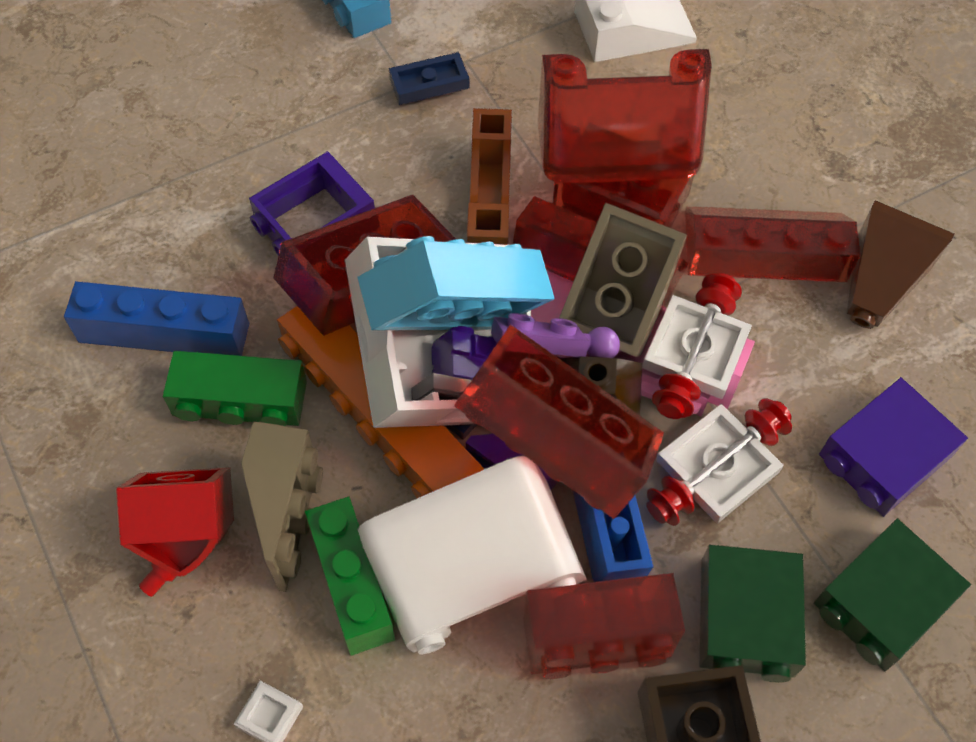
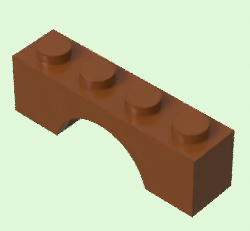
[467,108,512,245]

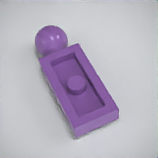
[491,313,620,358]

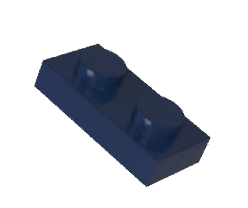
[389,52,470,105]

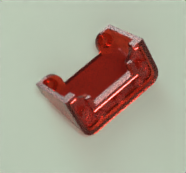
[538,49,712,183]

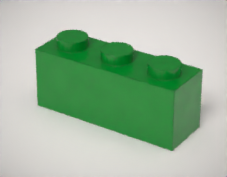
[163,351,307,426]
[305,496,395,656]

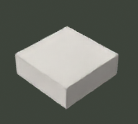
[234,681,303,742]

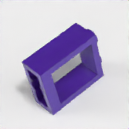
[249,151,377,273]

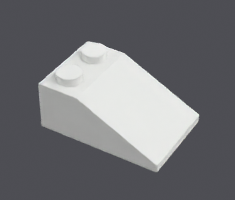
[574,0,697,62]

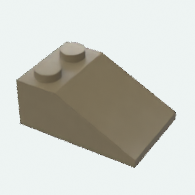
[559,203,688,357]

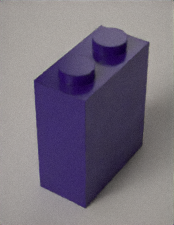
[818,377,968,517]

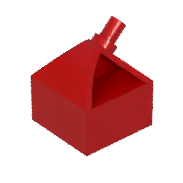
[116,467,234,597]

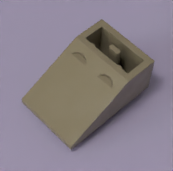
[241,421,323,592]

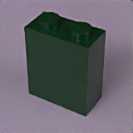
[813,518,972,672]
[699,544,806,683]

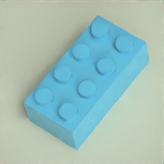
[357,236,555,330]

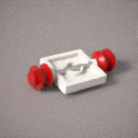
[642,273,752,419]
[646,398,792,526]

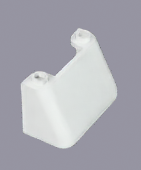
[358,456,587,654]

